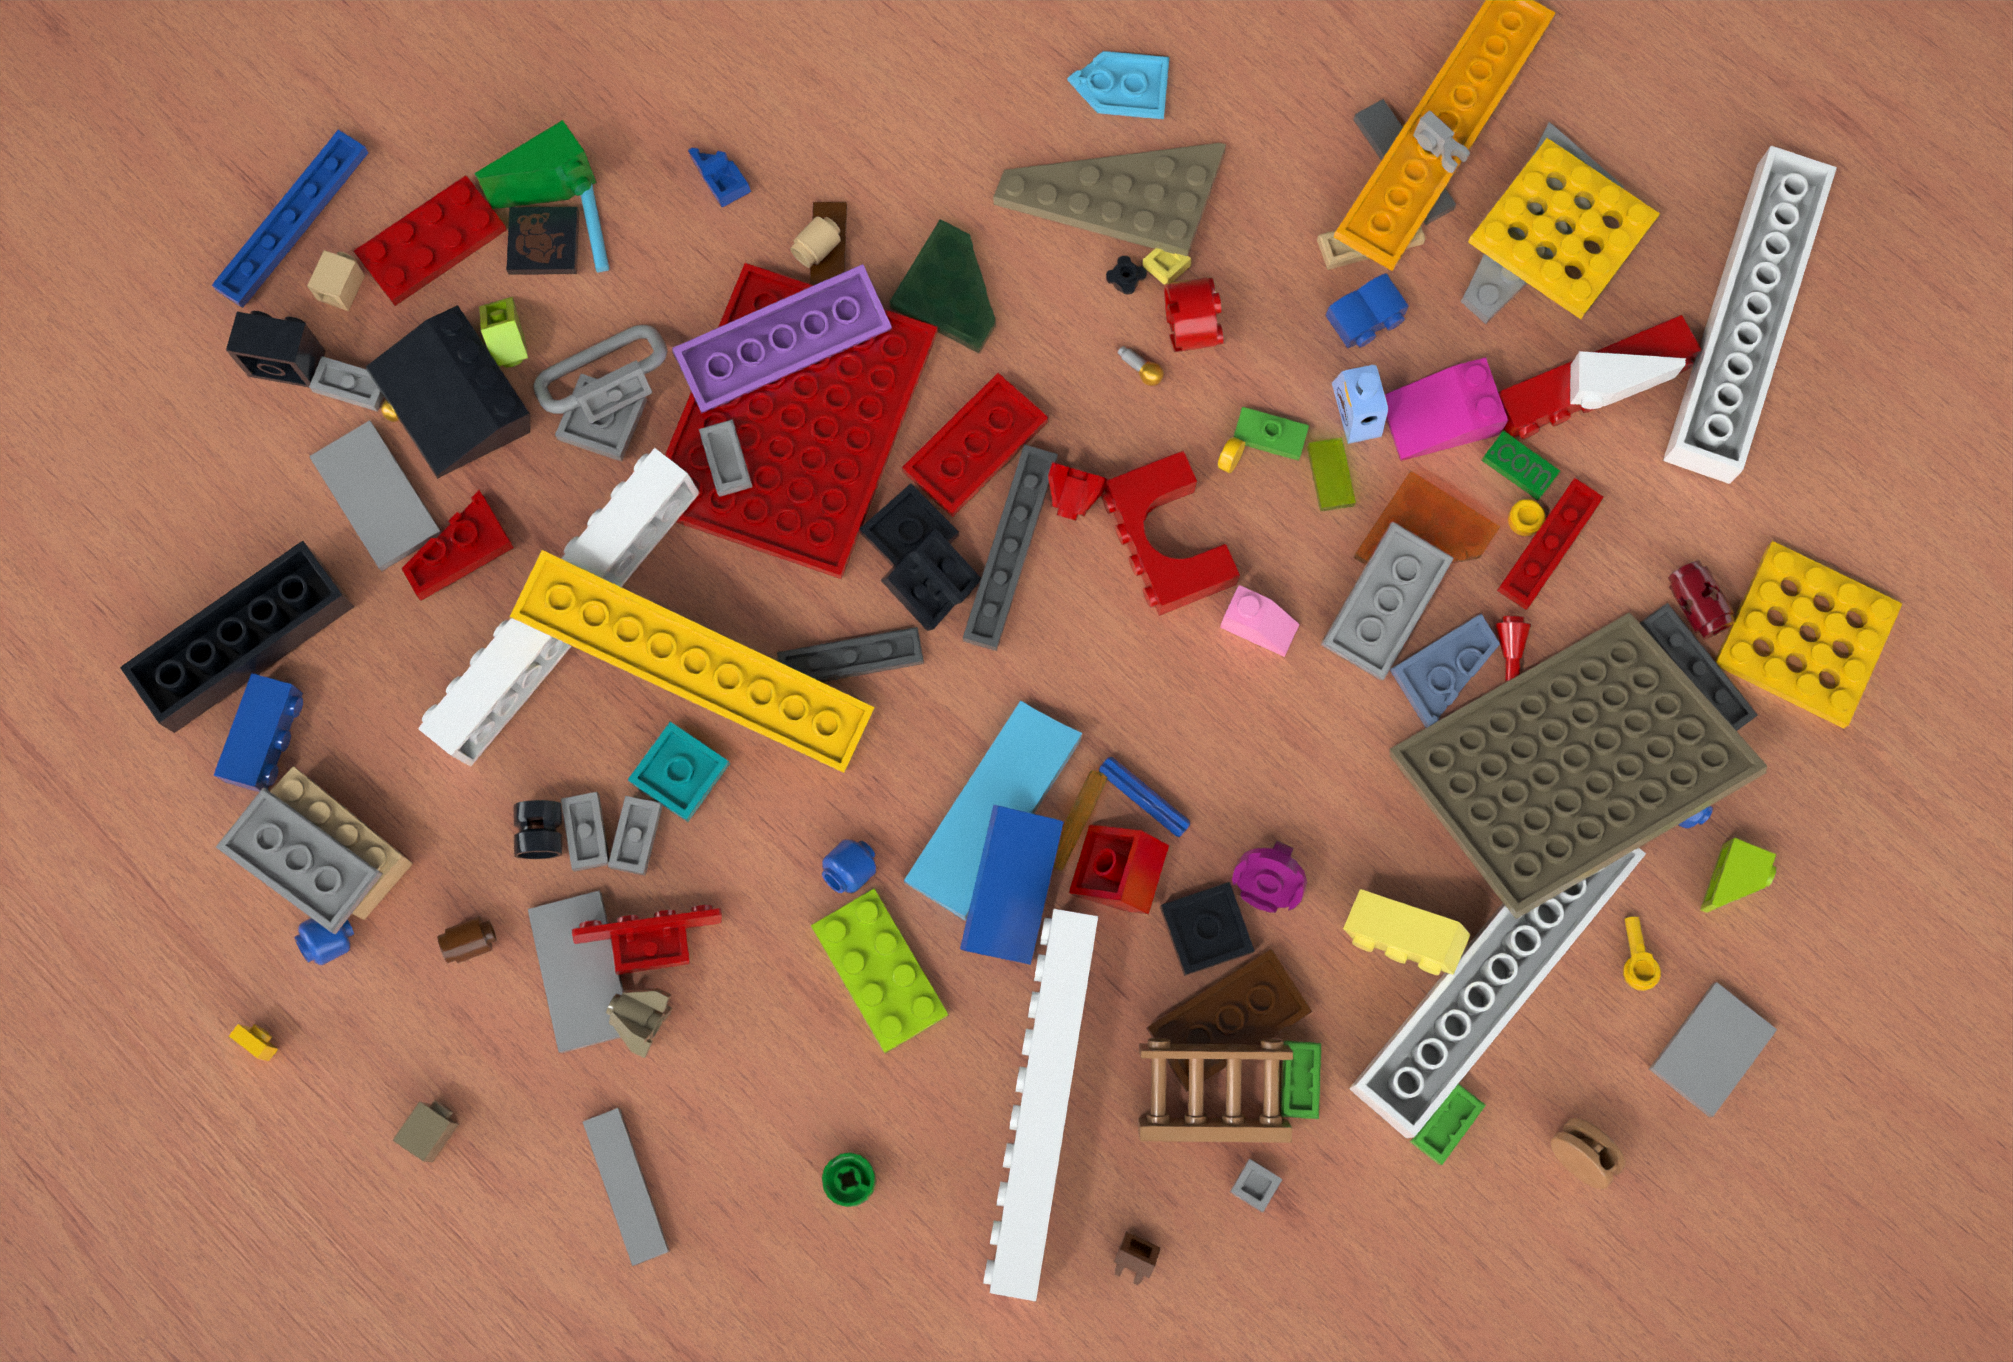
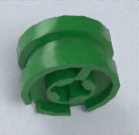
[822,1153,876,1207]

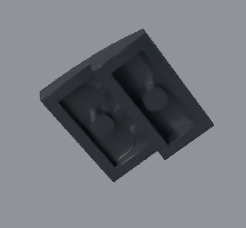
[881,528,981,631]

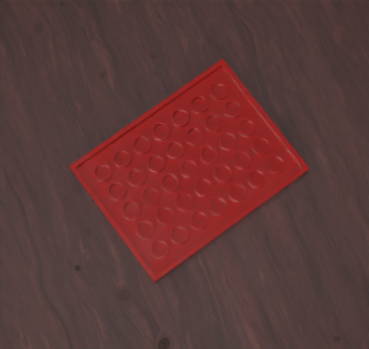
[665,263,938,580]

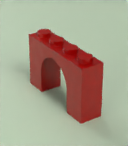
[1101,451,1240,616]

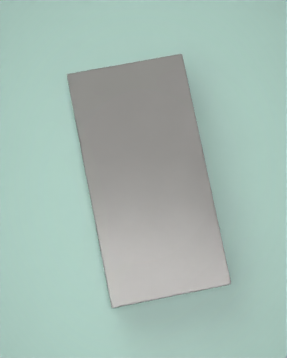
[309,420,442,571]
[1320,522,1454,681]
[216,787,382,934]
[528,891,624,1053]

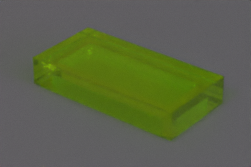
[1307,438,1356,512]

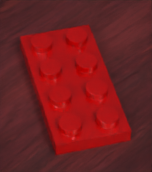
[354,175,507,306]
[902,373,1048,518]

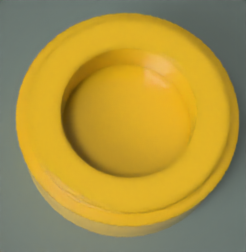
[1218,437,1245,473]
[1508,499,1545,536]

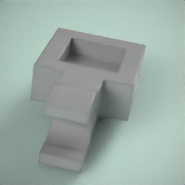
[1413,110,1470,173]

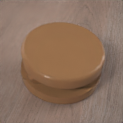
[1551,1118,1626,1190]

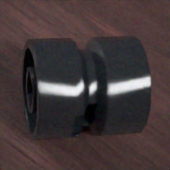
[513,800,562,859]

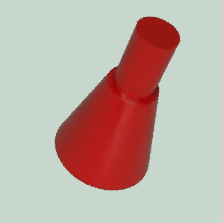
[1495,616,1531,682]

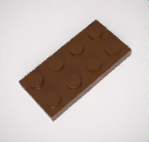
[1146,949,1312,1092]

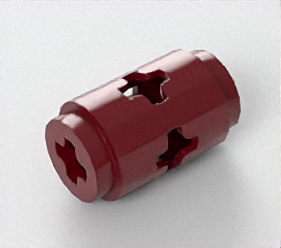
[1668,560,1736,639]

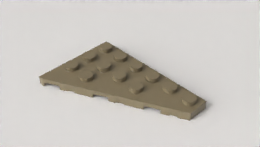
[993,143,1226,256]

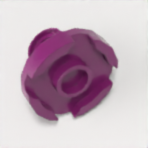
[1232,841,1307,913]

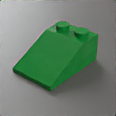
[474,120,596,209]

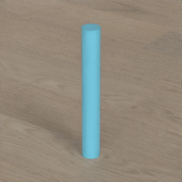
[581,183,609,272]

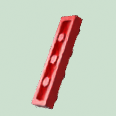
[1497,478,1604,610]

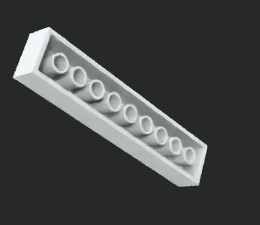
[1663,146,1837,484]
[418,448,699,767]
[1349,848,1646,1139]
[983,909,1098,1301]

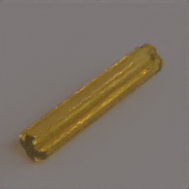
[1053,770,1107,871]

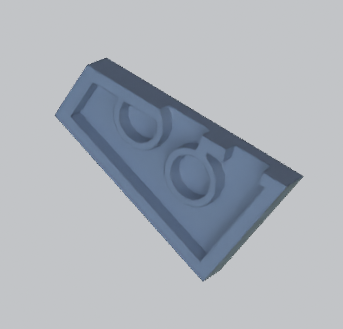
[1390,614,1500,728]

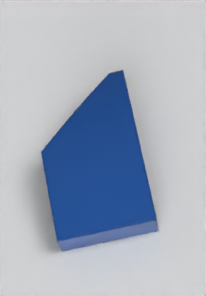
[688,148,751,207]

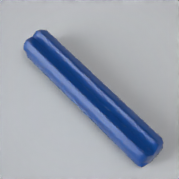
[1099,757,1190,837]

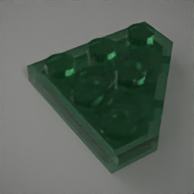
[889,219,996,353]

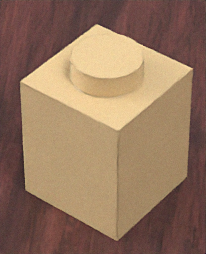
[307,250,365,311]

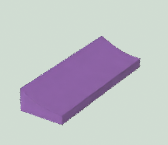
[672,264,892,414]

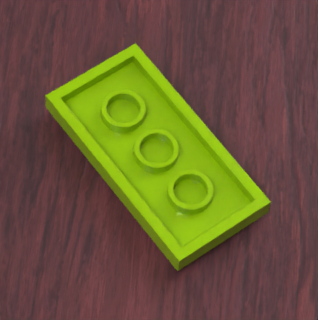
[811,889,949,1054]

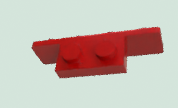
[572,905,722,975]

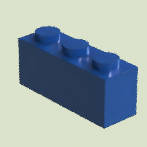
[213,673,303,792]

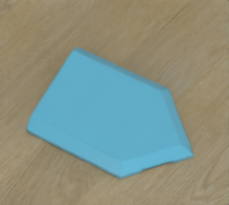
[1067,51,1169,119]

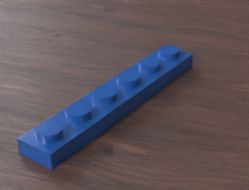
[212,130,368,308]

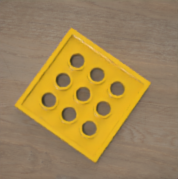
[1468,138,1660,319]
[1714,541,1903,729]

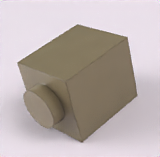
[393,1100,459,1163]

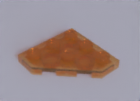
[1353,471,1500,565]

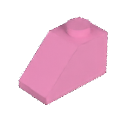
[1220,585,1300,657]

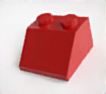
[1069,825,1169,915]

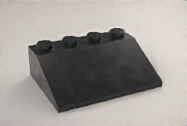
[366,305,530,479]

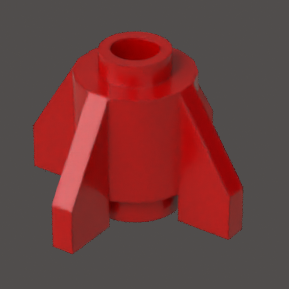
[1048,462,1107,521]

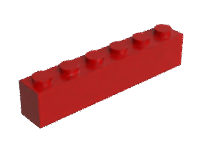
[1498,315,1701,439]

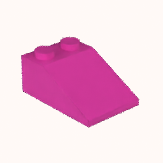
[1385,357,1508,461]

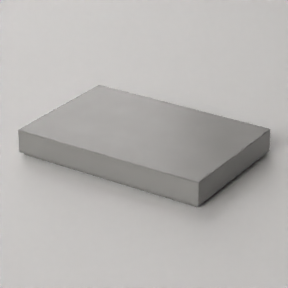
[1649,982,1777,1117]

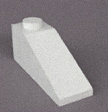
[1570,351,1685,409]

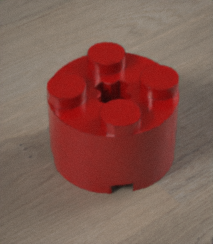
[1164,277,1224,353]

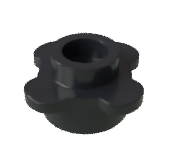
[1106,256,1147,295]

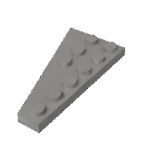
[1461,122,1624,324]

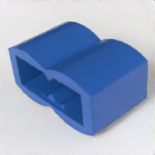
[1325,273,1409,348]

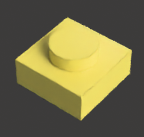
[1143,248,1191,285]

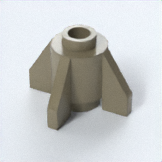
[606,988,672,1058]

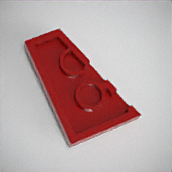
[401,489,514,601]

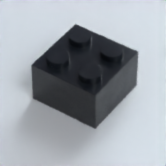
[226,310,326,388]

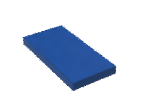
[960,805,1064,965]

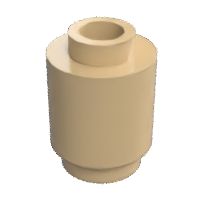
[790,216,841,268]

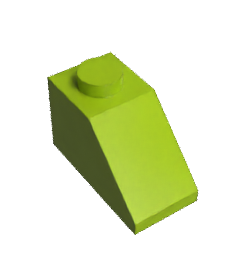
[479,297,528,368]
[1700,838,1777,913]

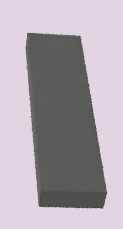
[1353,99,1456,225]
[1640,603,1758,731]
[777,627,924,682]

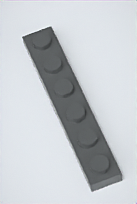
[963,445,1058,651]

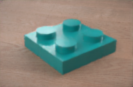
[628,722,730,822]

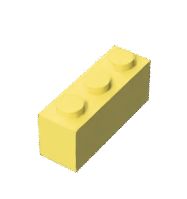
[1343,889,1470,975]

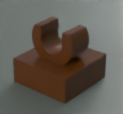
[1114,1232,1160,1285]

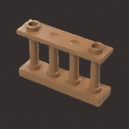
[1138,1038,1293,1143]

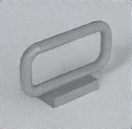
[533,325,668,424]

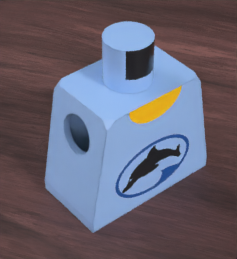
[1332,365,1388,444]

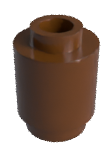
[437,916,497,963]

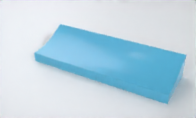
[904,701,1082,921]

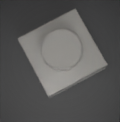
[1229,1159,1282,1212]

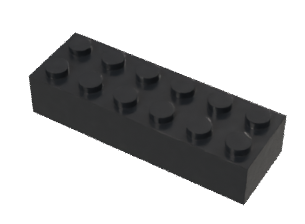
[120,540,354,733]

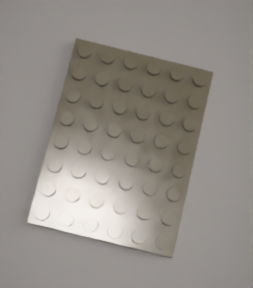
[1389,612,1767,919]

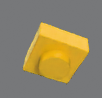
[229,1024,278,1061]

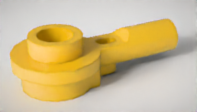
[1623,917,1661,991]

